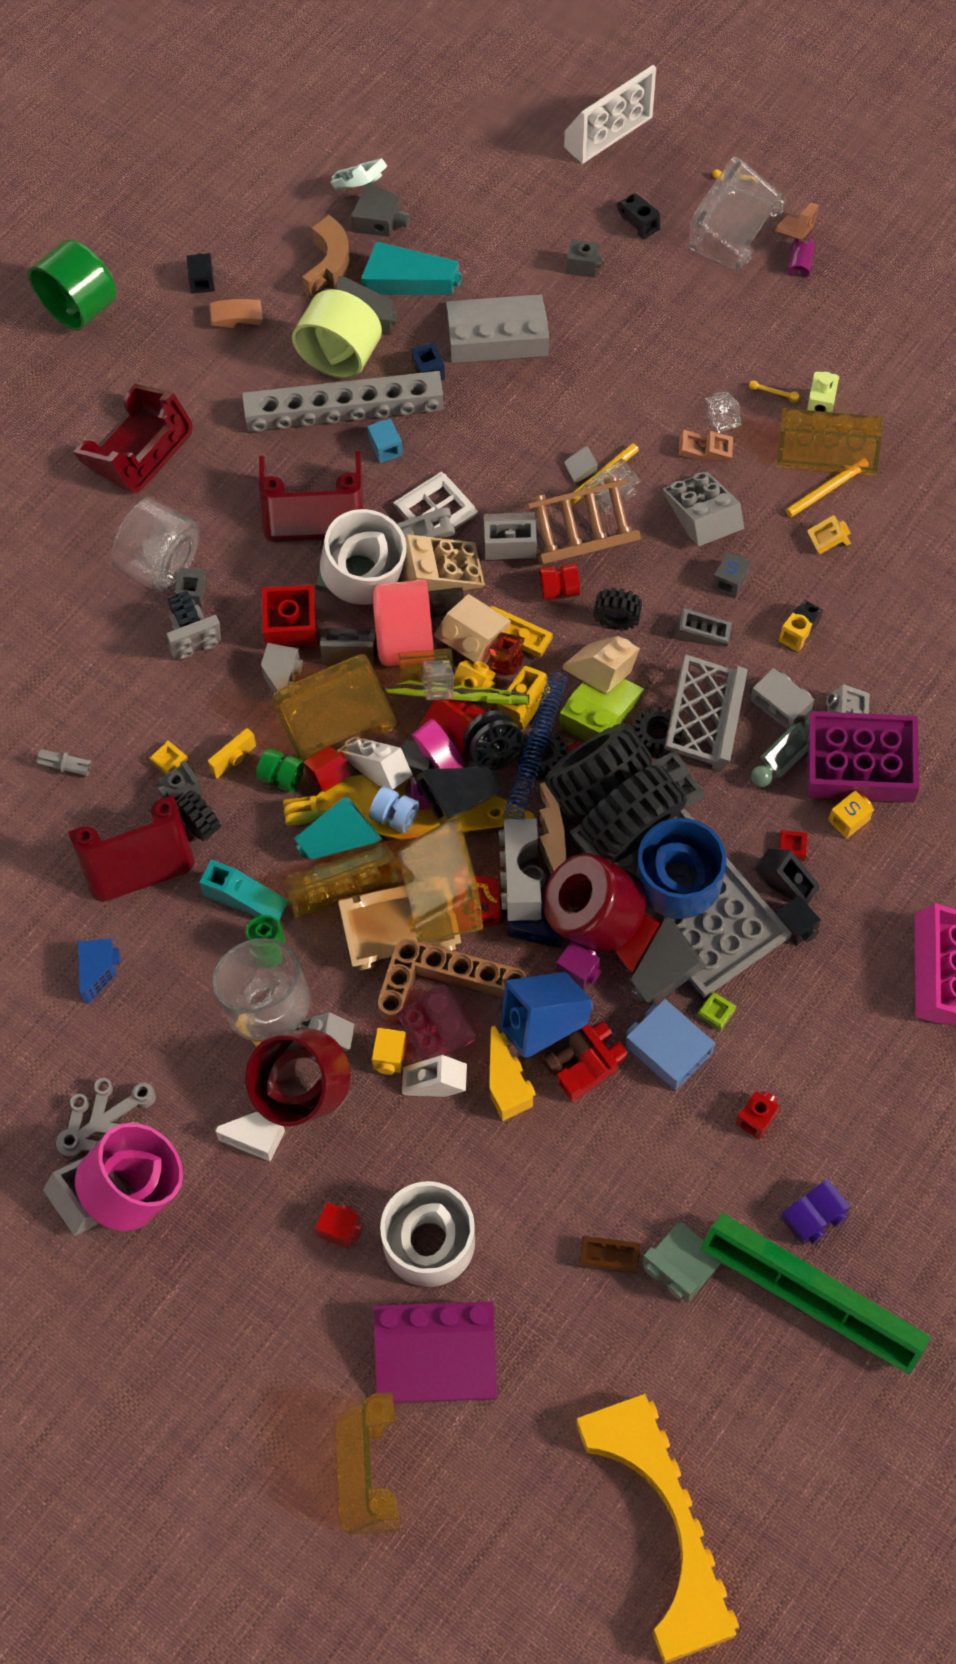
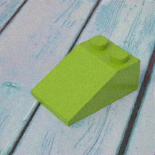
[559,679,644,741]

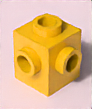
[450,659,496,694]

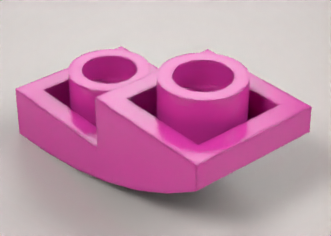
[412,719,466,769]

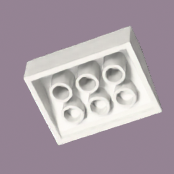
[564,65,656,164]

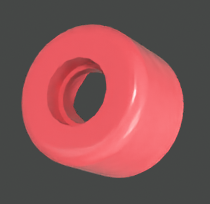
[373,579,435,666]

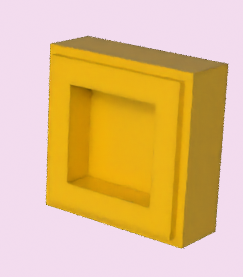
[150,740,188,775]

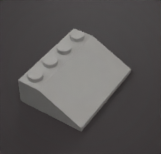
[446,294,549,363]

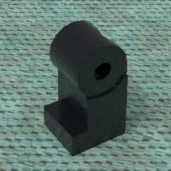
[617,193,660,240]

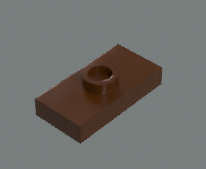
[579,1236,641,1274]

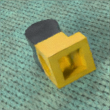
[778,600,824,652]

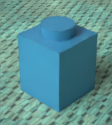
[368,418,403,464]

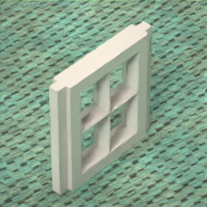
[393,471,478,538]

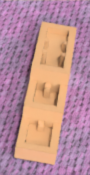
[539,782,566,875]

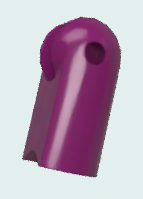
[787,237,814,277]

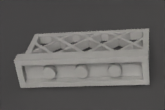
[664,654,748,772]

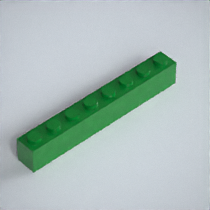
[700,1213,931,1375]

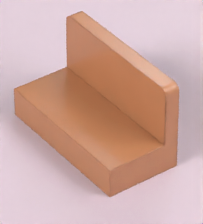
[776,202,819,240]

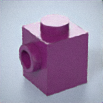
[556,941,601,990]

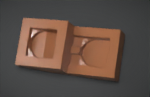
[209,299,263,328]
[678,430,733,461]

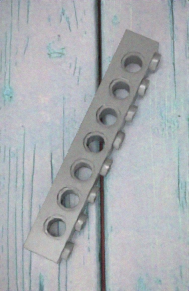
[243,371,444,432]

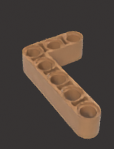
[378,939,526,1022]

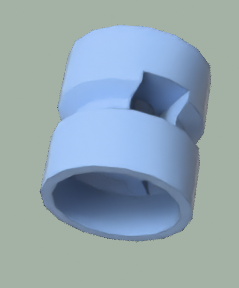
[369,786,419,833]

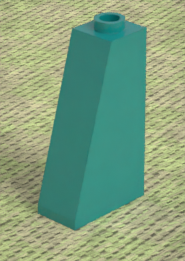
[361,242,462,295]

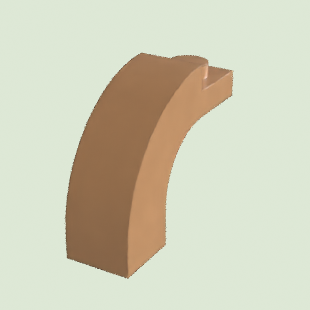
[302,215,350,297]

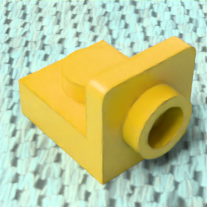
[807,515,851,554]

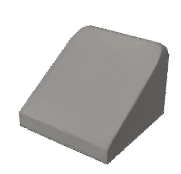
[564,446,598,483]

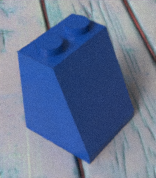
[500,972,593,1058]

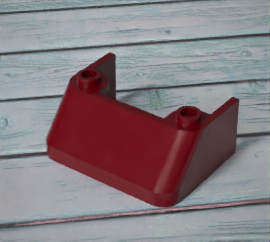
[259,451,364,542]

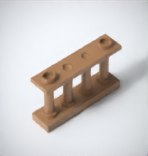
[524,476,641,565]

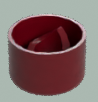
[543,853,646,952]
[245,1029,351,1127]

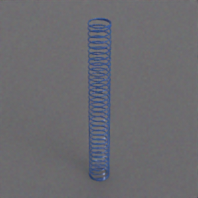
[505,672,567,819]

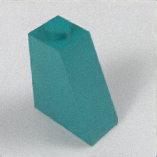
[294,797,382,860]

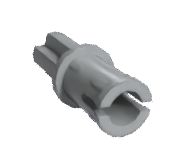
[37,749,92,777]

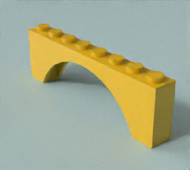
[576,1394,739,1664]

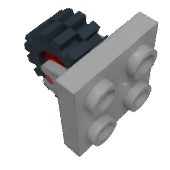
[167,591,222,659]

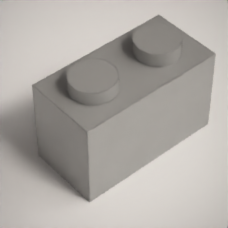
[751,668,814,730]

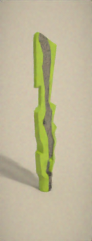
[386,680,530,705]

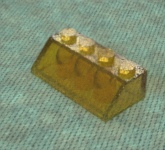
[776,408,883,475]
[282,842,397,919]

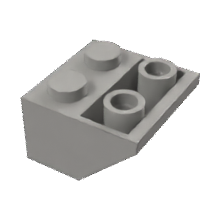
[484,512,537,560]

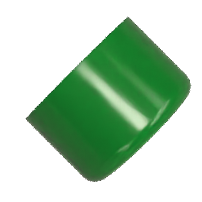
[28,239,117,331]

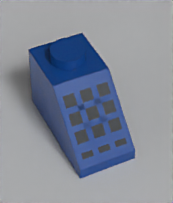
[78,938,121,1003]

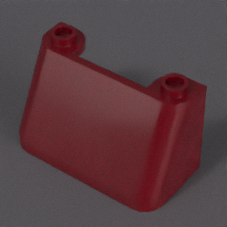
[73,384,193,493]
[68,795,195,902]

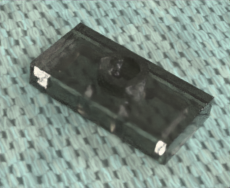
[428,587,464,618]

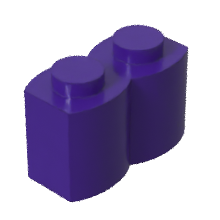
[781,1179,851,1245]

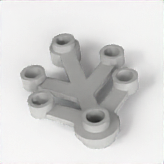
[56,1078,156,1157]

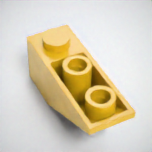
[490,1025,536,1121]

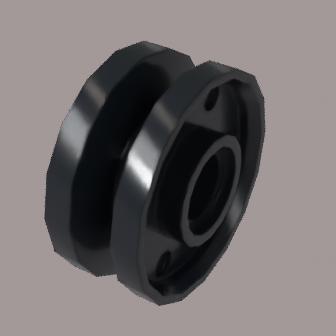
[463,711,524,770]

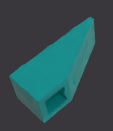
[199,859,289,920]

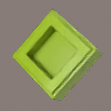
[697,991,736,1031]

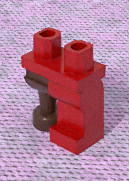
[542,1021,627,1103]

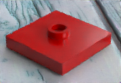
[413,695,473,758]

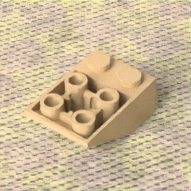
[400,534,485,596]

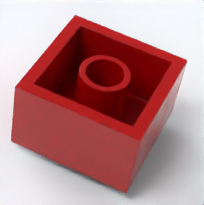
[262,585,317,648]

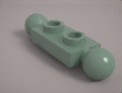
[751,715,809,787]

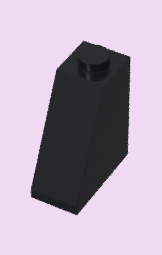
[414,767,502,825]

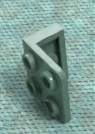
[642,1223,722,1303]

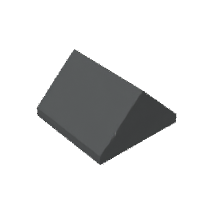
[320,628,376,665]

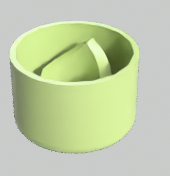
[292,289,382,379]

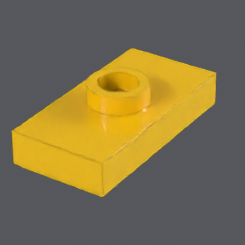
[208,728,256,779]

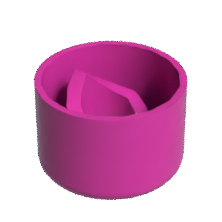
[75,1123,183,1231]

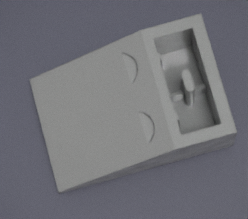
[662,471,744,547]

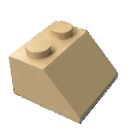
[434,594,512,664]
[562,636,640,694]

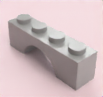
[499,818,541,921]

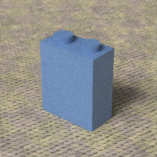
[625,999,715,1091]

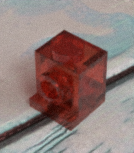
[489,632,525,677]

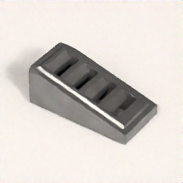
[674,608,732,646]

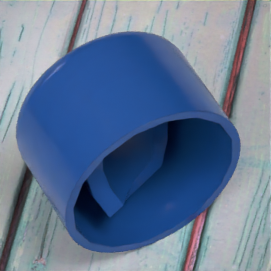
[636,818,726,919]

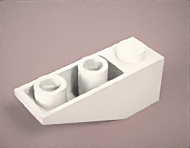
[337,737,413,789]

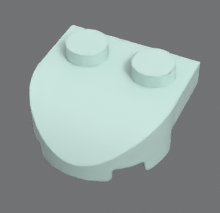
[330,158,387,191]

